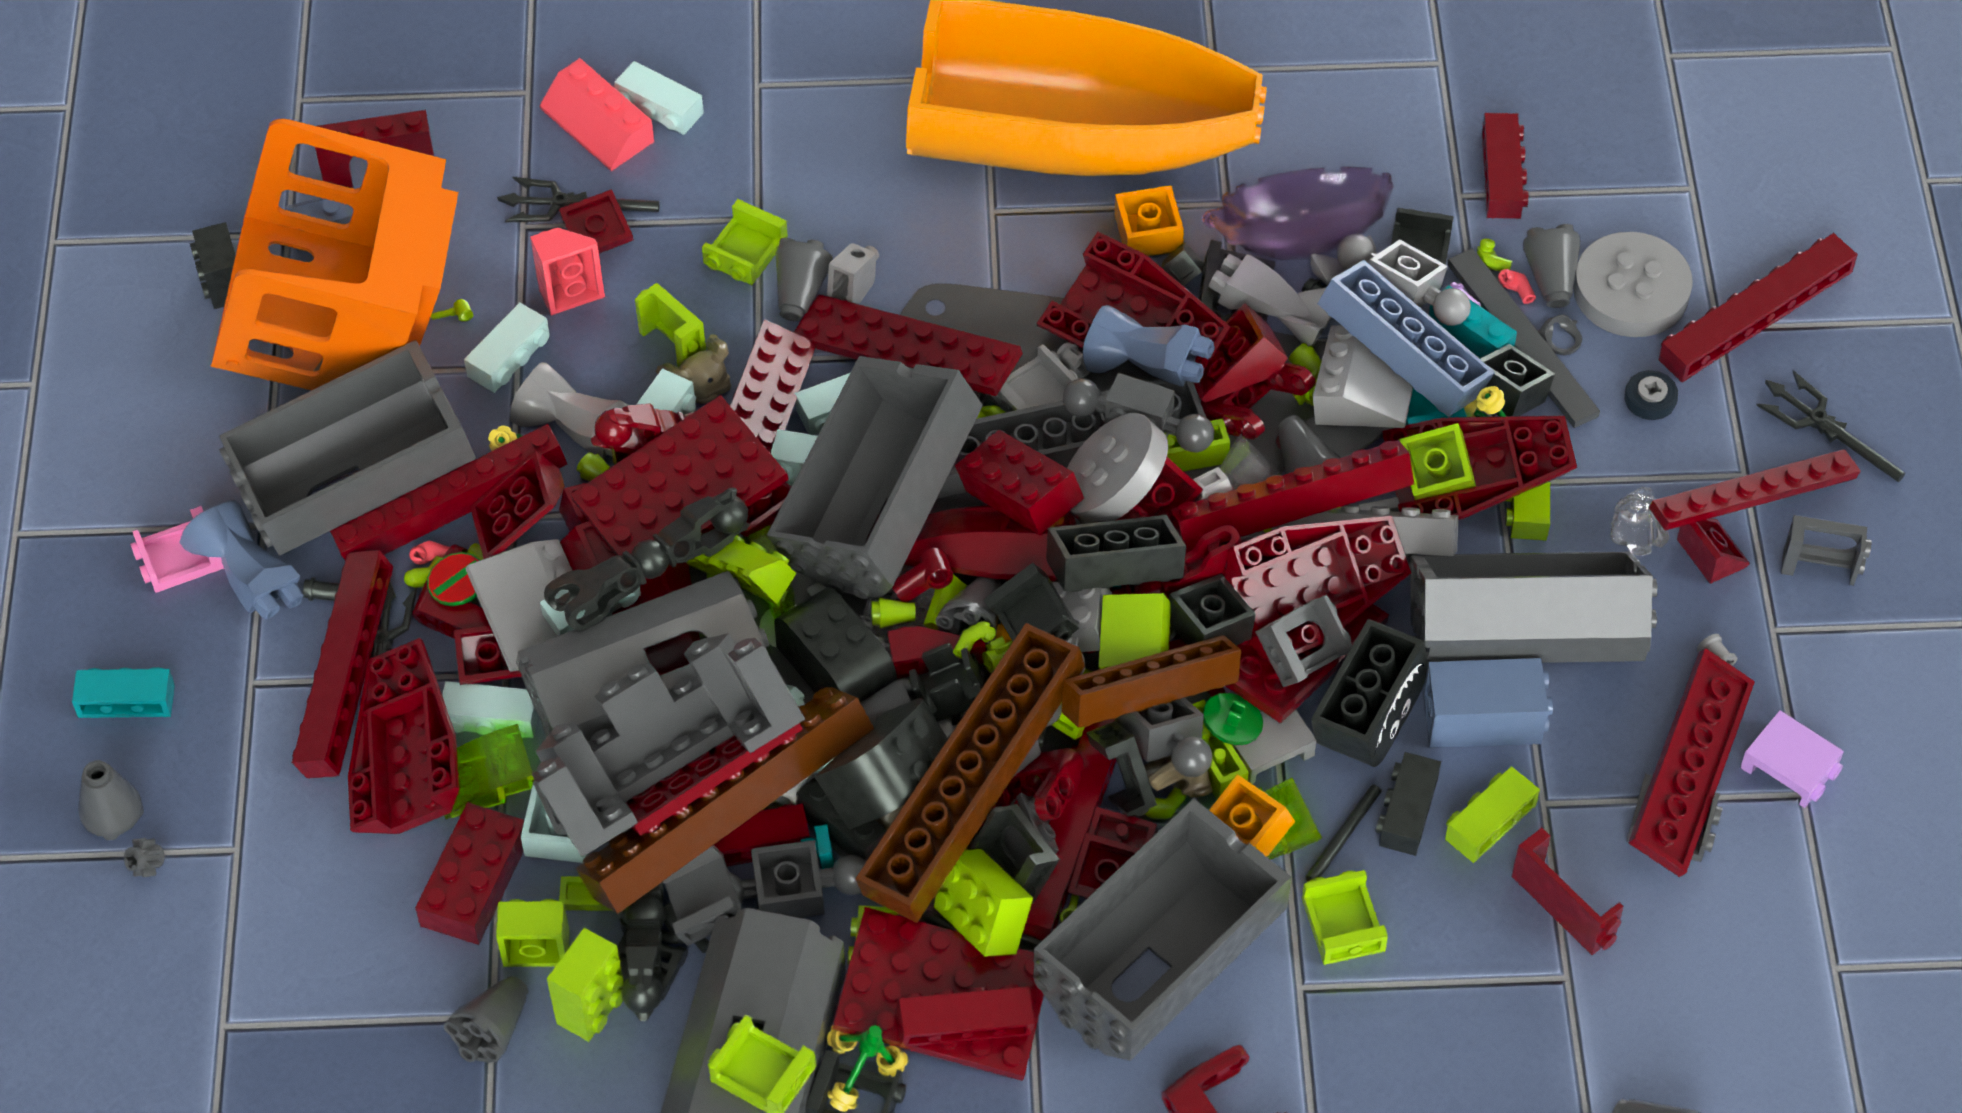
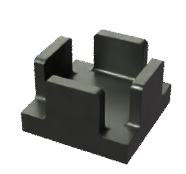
[909,643,983,722]

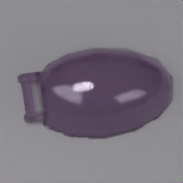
[1202,166,1394,261]

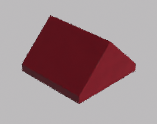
[1677,518,1750,584]
[454,625,522,685]

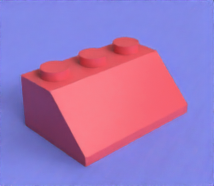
[530,227,605,316]

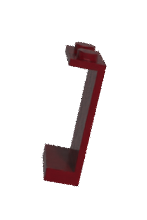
[1511,828,1624,955]

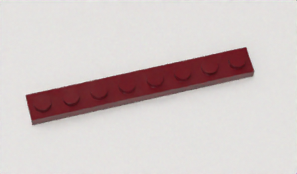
[1649,449,1861,531]

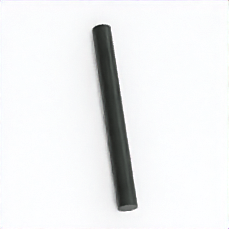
[1305,784,1382,882]

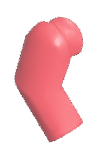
[1498,269,1536,304]
[409,541,450,565]

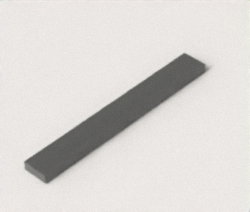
[1448,248,1600,428]

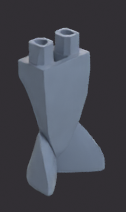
[1083,305,1215,387]
[179,500,304,620]

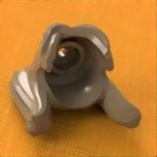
[655,334,731,404]
[1144,755,1213,798]

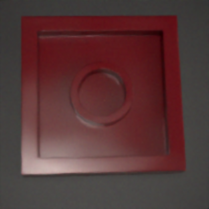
[559,189,634,254]

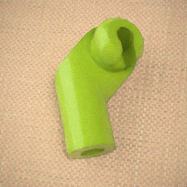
[1477,238,1513,272]

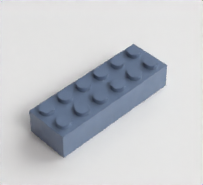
[1317,260,1495,417]

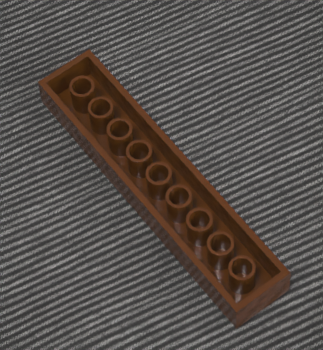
[855,623,1085,923]
[575,687,875,914]

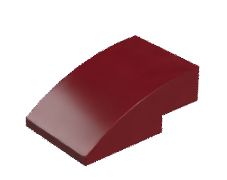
[1067,806,1158,899]

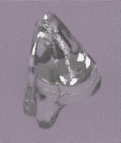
[1610,487,1669,555]

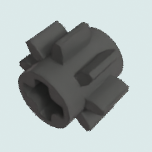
[124,838,165,877]

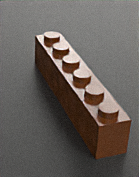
[1061,635,1241,728]

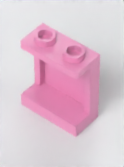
[130,506,224,593]

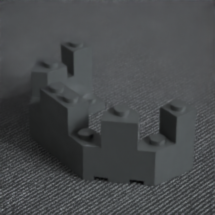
[531,633,805,857]

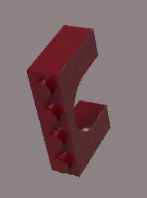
[315,110,435,188]

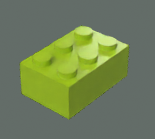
[934,849,1033,956]
[547,928,624,1041]

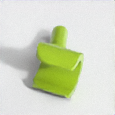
[431,299,474,322]
[1060,895,1079,924]

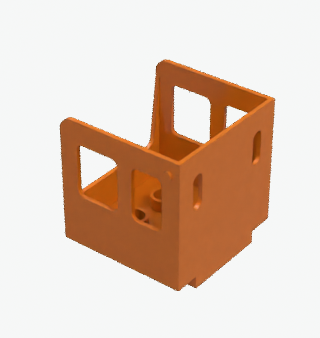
[211,119,459,390]

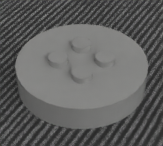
[1574,232,1693,337]
[1067,413,1168,524]

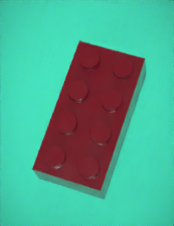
[955,430,1084,535]
[415,802,525,945]

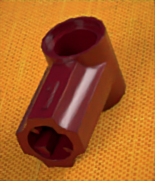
[892,548,953,602]

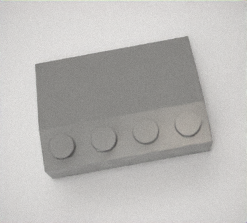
[1313,325,1413,428]
[465,539,572,672]

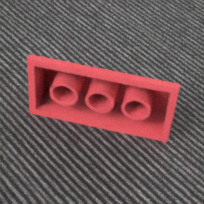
[540,58,654,171]

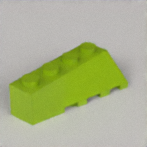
[686,535,797,604]

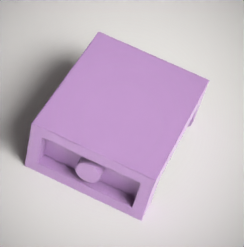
[1740,711,1844,808]

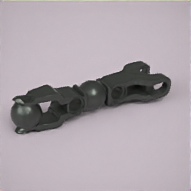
[544,488,750,631]
[621,827,666,1021]

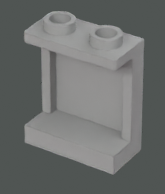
[987,344,1079,412]
[1232,709,1317,784]

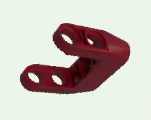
[1201,363,1316,440]
[412,544,490,639]
[978,748,1084,832]
[1161,1045,1287,1113]

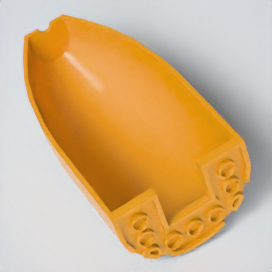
[906,0,1267,176]

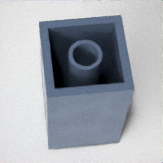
[1423,658,1553,748]

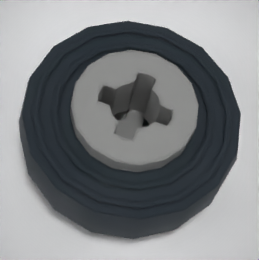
[1624,370,1678,420]

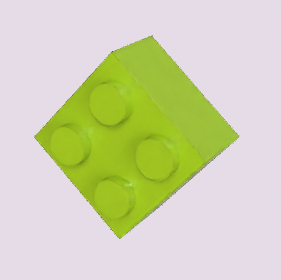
[1399,423,1476,500]
[496,899,570,967]

